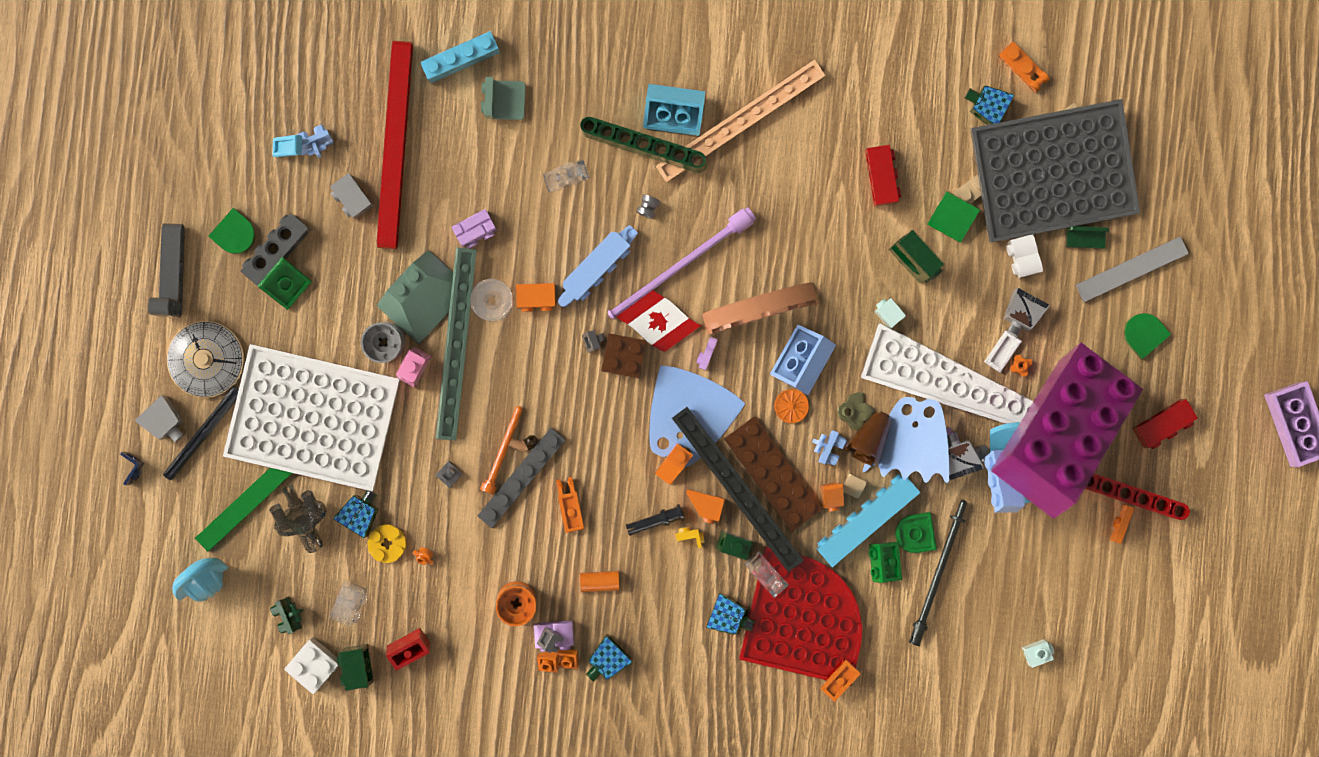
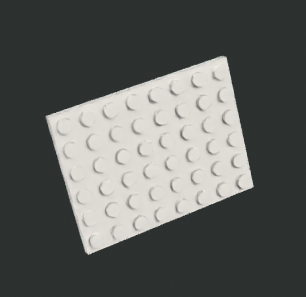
[223,344,400,491]

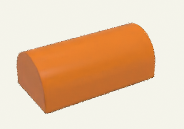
[580,571,620,592]

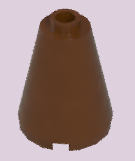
[844,411,892,467]

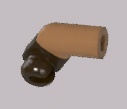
[509,435,538,452]

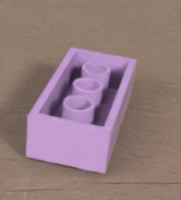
[1264,381,1319,467]

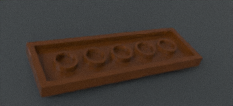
[724,416,822,532]

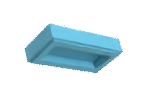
[273,135,302,158]

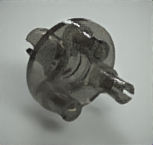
[269,485,327,553]

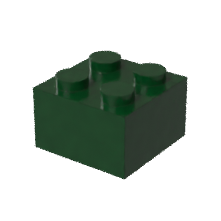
[337,644,374,691]

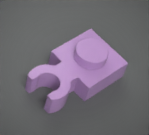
[696,337,717,370]

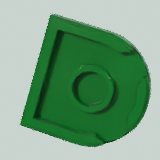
[208,208,255,254]
[1124,313,1171,359]
[895,512,937,553]

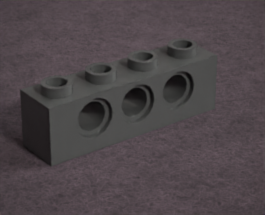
[240,213,311,285]

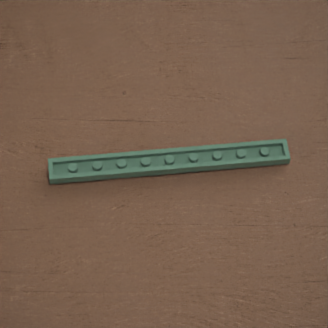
[436,248,477,441]

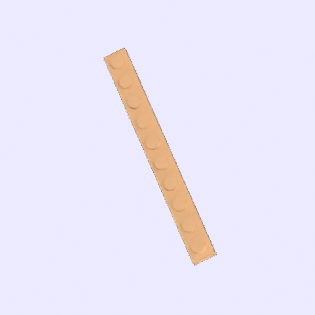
[656,60,825,183]

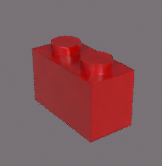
[386,628,430,671]

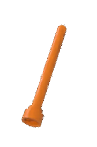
[480,406,523,495]

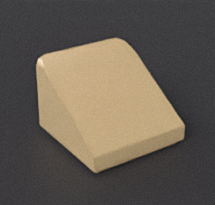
[843,474,867,499]

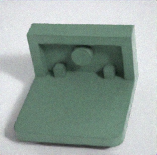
[481,77,525,120]

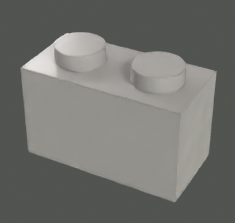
[330,173,374,219]

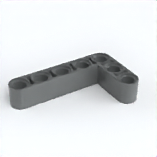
[148,223,185,318]

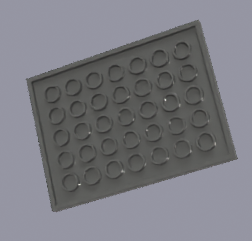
[970,99,1140,242]

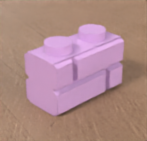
[452,209,497,249]

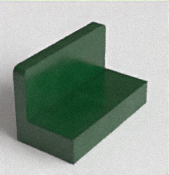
[1066,226,1109,249]

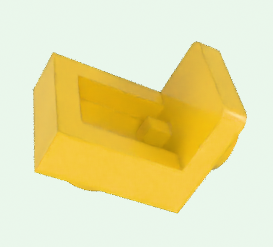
[675,526,705,549]

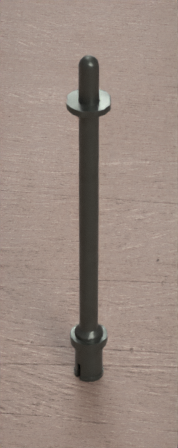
[908,500,967,647]

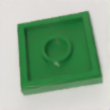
[927,190,980,243]
[257,257,313,310]

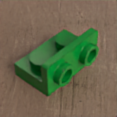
[869,542,902,583]

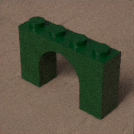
[888,229,945,283]

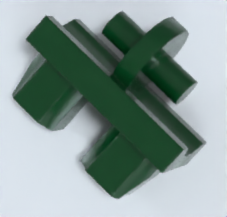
[270,596,304,634]

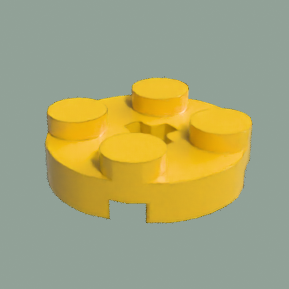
[367,524,407,563]

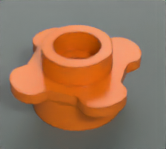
[1010,355,1032,377]
[413,547,433,565]

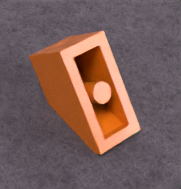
[655,443,693,485]
[820,482,844,512]
[686,489,725,524]

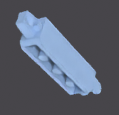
[558,225,638,308]

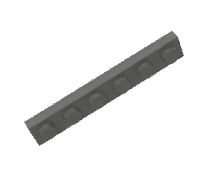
[477,428,566,528]

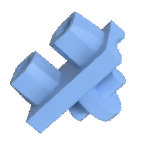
[297,125,334,158]
[812,430,847,465]

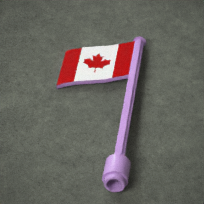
[608,207,757,352]

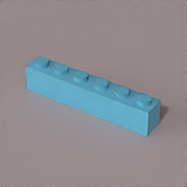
[816,474,920,567]

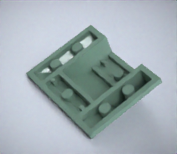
[377,250,453,345]

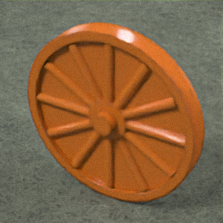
[774,389,809,423]

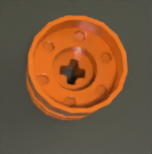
[496,581,536,626]

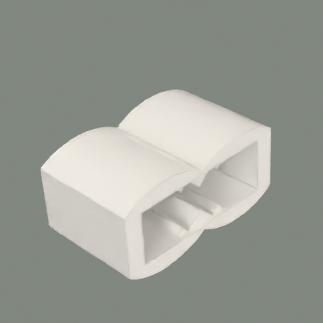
[1006,234,1043,278]

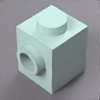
[1022,639,1054,668]

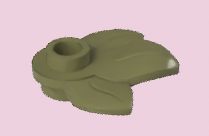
[837,392,875,431]

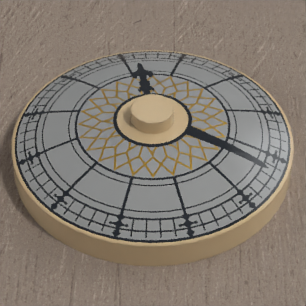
[167,321,245,398]

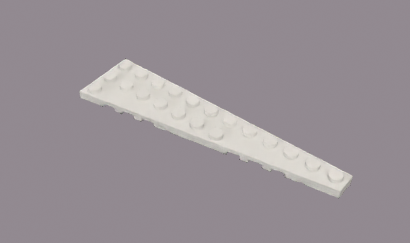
[861,323,1033,424]

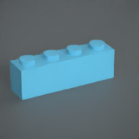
[420,31,500,83]

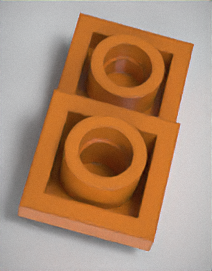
[537,650,579,673]

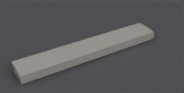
[1075,236,1189,302]

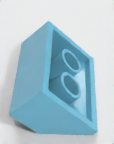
[643,84,706,136]

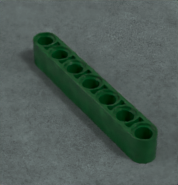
[580,117,707,173]

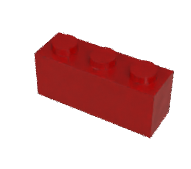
[865,144,901,207]
[1132,399,1198,449]

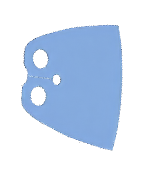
[649,365,745,467]

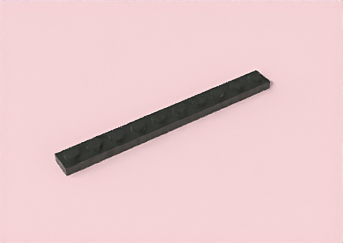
[672,407,804,572]

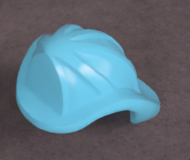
[172,558,228,602]

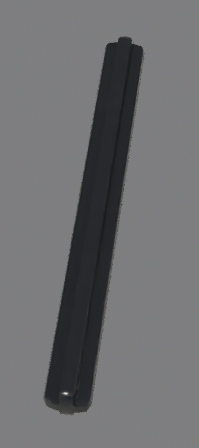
[163,387,239,480]

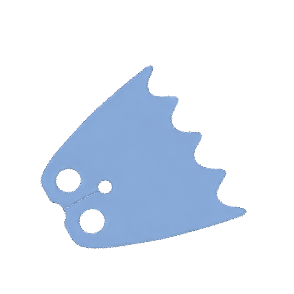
[863,397,949,483]

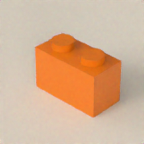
[516,283,556,312]

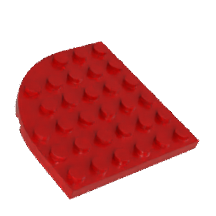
[739,547,862,686]

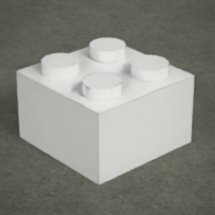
[284,637,338,694]

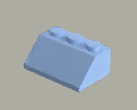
[770,324,836,395]

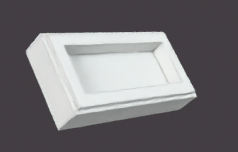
[984,331,1022,373]

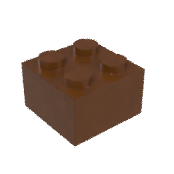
[601,333,647,379]

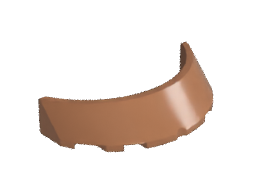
[702,282,819,336]

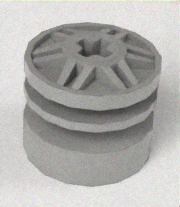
[361,321,405,363]

